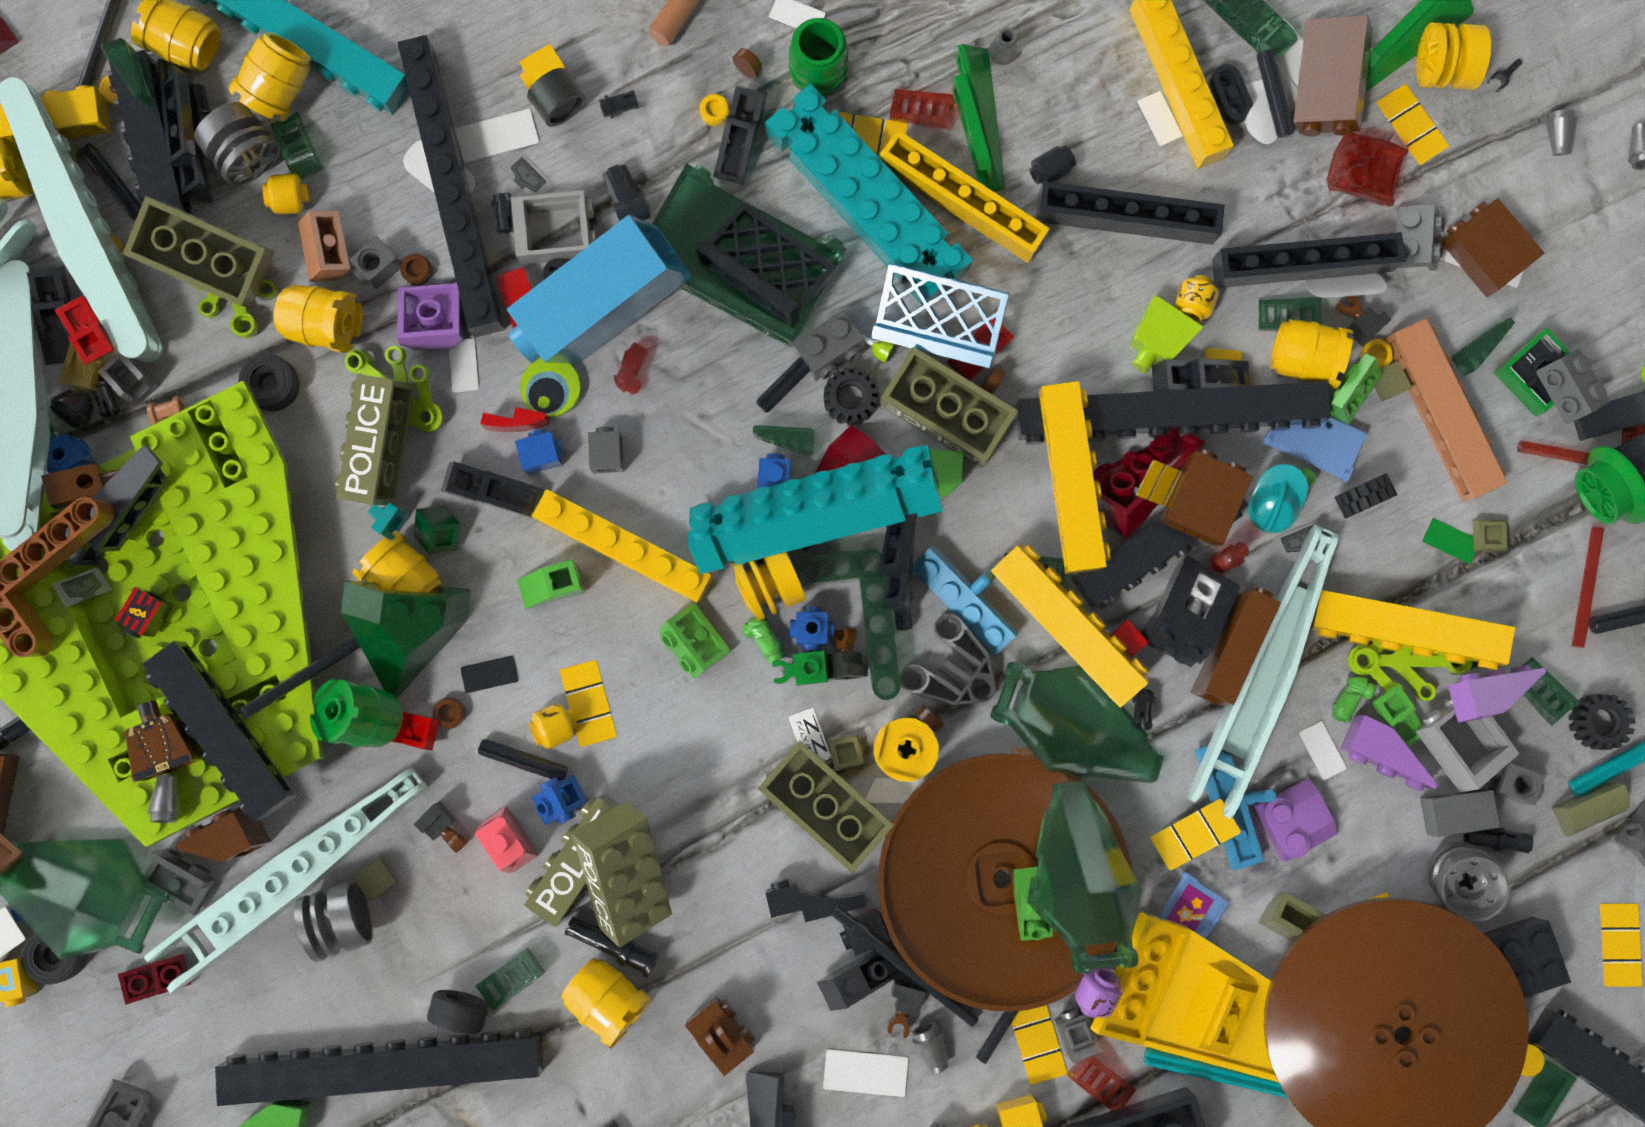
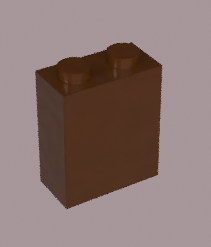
[1441,198,1545,298]
[1160,449,1253,547]

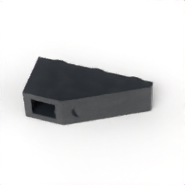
[817,941,903,1011]

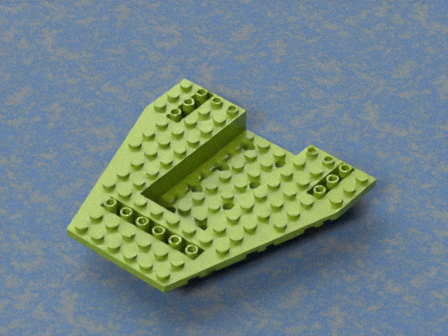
[0,381,324,847]

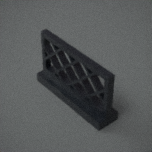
[695,203,837,328]

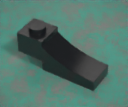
[713,85,768,185]
[26,266,81,365]
[1152,358,1250,391]
[1573,390,1645,441]
[441,461,545,519]
[765,879,866,923]

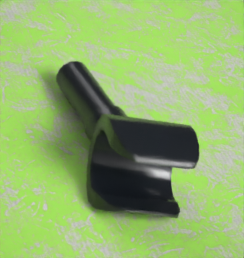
[1487,59,1522,92]

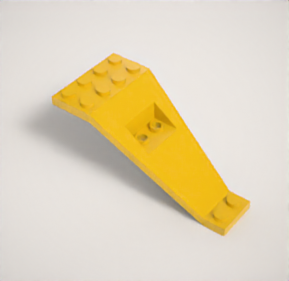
[1090,912,1278,1082]

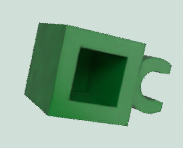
[772,651,827,686]

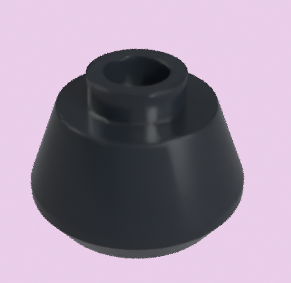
[50,389,94,428]

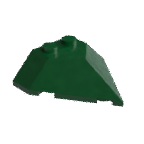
[340,580,471,699]

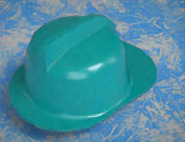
[1248,464,1308,533]

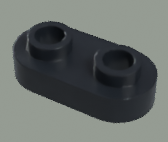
[1209,64,1253,124]

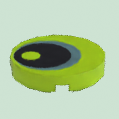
[520,358,582,418]

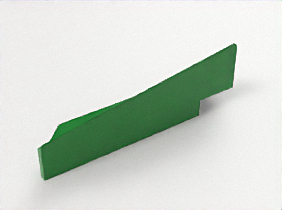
[1365,0,1474,93]
[952,44,1005,192]

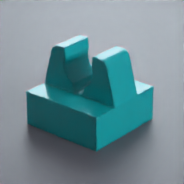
[367,502,410,540]

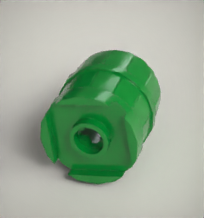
[789,18,848,97]
[310,679,403,748]

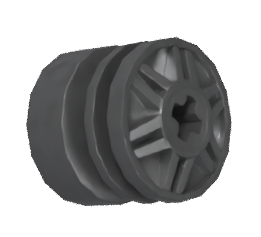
[194,102,280,185]
[1427,842,1511,922]
[294,880,373,962]

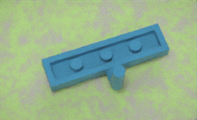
[913,545,1019,656]
[1194,745,1276,870]

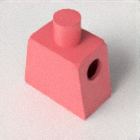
[475,806,539,873]

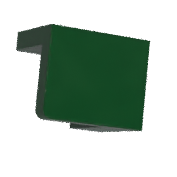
[414,506,460,554]

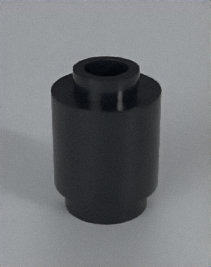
[1029,145,1076,184]

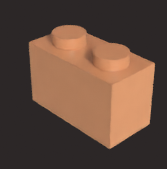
[298,210,350,282]

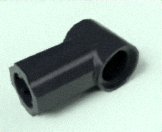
[602,164,651,221]

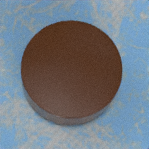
[732,48,762,79]
[400,254,433,286]
[980,365,1006,394]
[433,698,466,729]
[916,704,946,733]

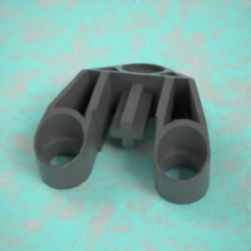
[899,614,996,705]

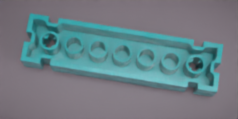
[765,83,973,309]
[688,444,943,574]

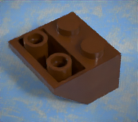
[176,808,272,862]

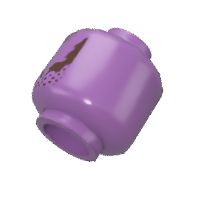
[1075,967,1123,1018]

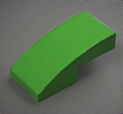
[1372,684,1423,748]

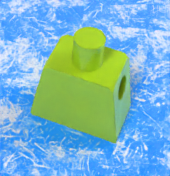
[1129,295,1203,373]

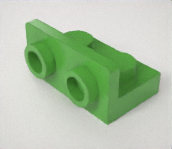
[1329,354,1382,424]
[659,602,731,679]

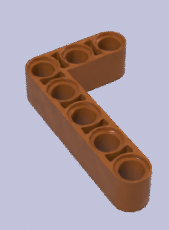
[0,497,115,657]

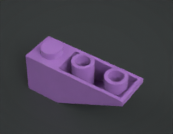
[1448,665,1546,723]
[1340,715,1438,792]

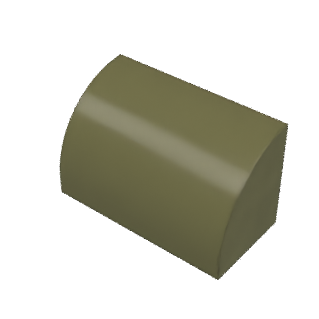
[1551,783,1630,836]
[1258,892,1325,942]

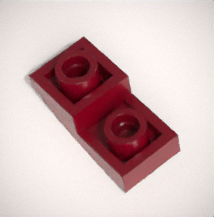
[118,954,191,1005]

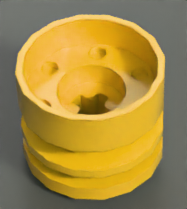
[1416,23,1491,90]
[732,552,806,621]

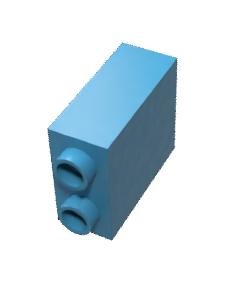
[506,215,694,363]

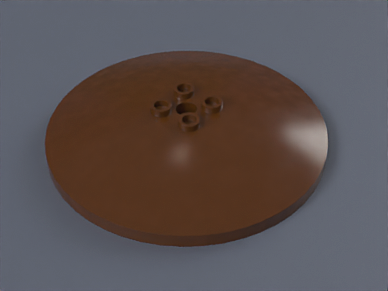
[878,753,1132,1012]
[1263,897,1529,1127]

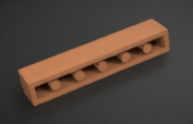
[1384,318,1508,502]

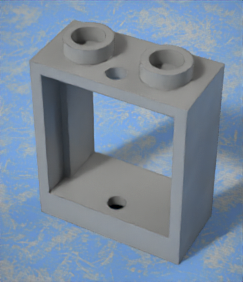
[511,190,597,265]
[1415,696,1520,793]

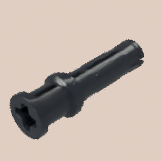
[564,916,660,979]

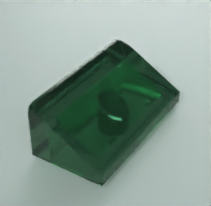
[1513,1060,1577,1127]

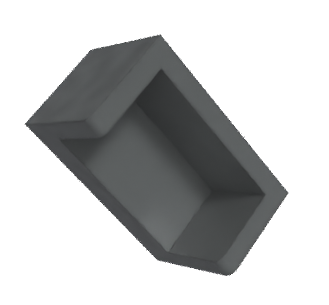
[1420,789,1500,837]

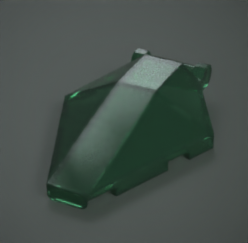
[990,662,1164,783]
[1027,781,1142,974]
[0,839,171,960]

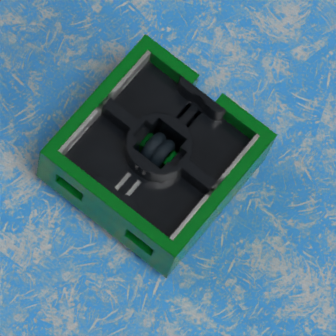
[1493,327,1571,416]

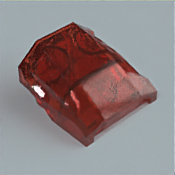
[1326,132,1409,207]

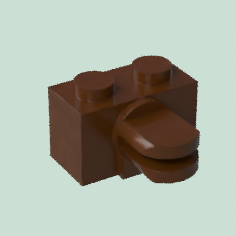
[685,996,756,1076]

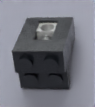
[1139,555,1241,668]

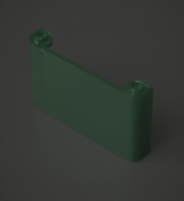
[652,163,846,347]

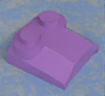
[397,282,464,350]
[1253,778,1337,862]

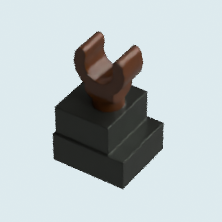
[1335,295,1392,347]
[826,627,868,680]
[413,801,468,853]
[887,978,926,1038]

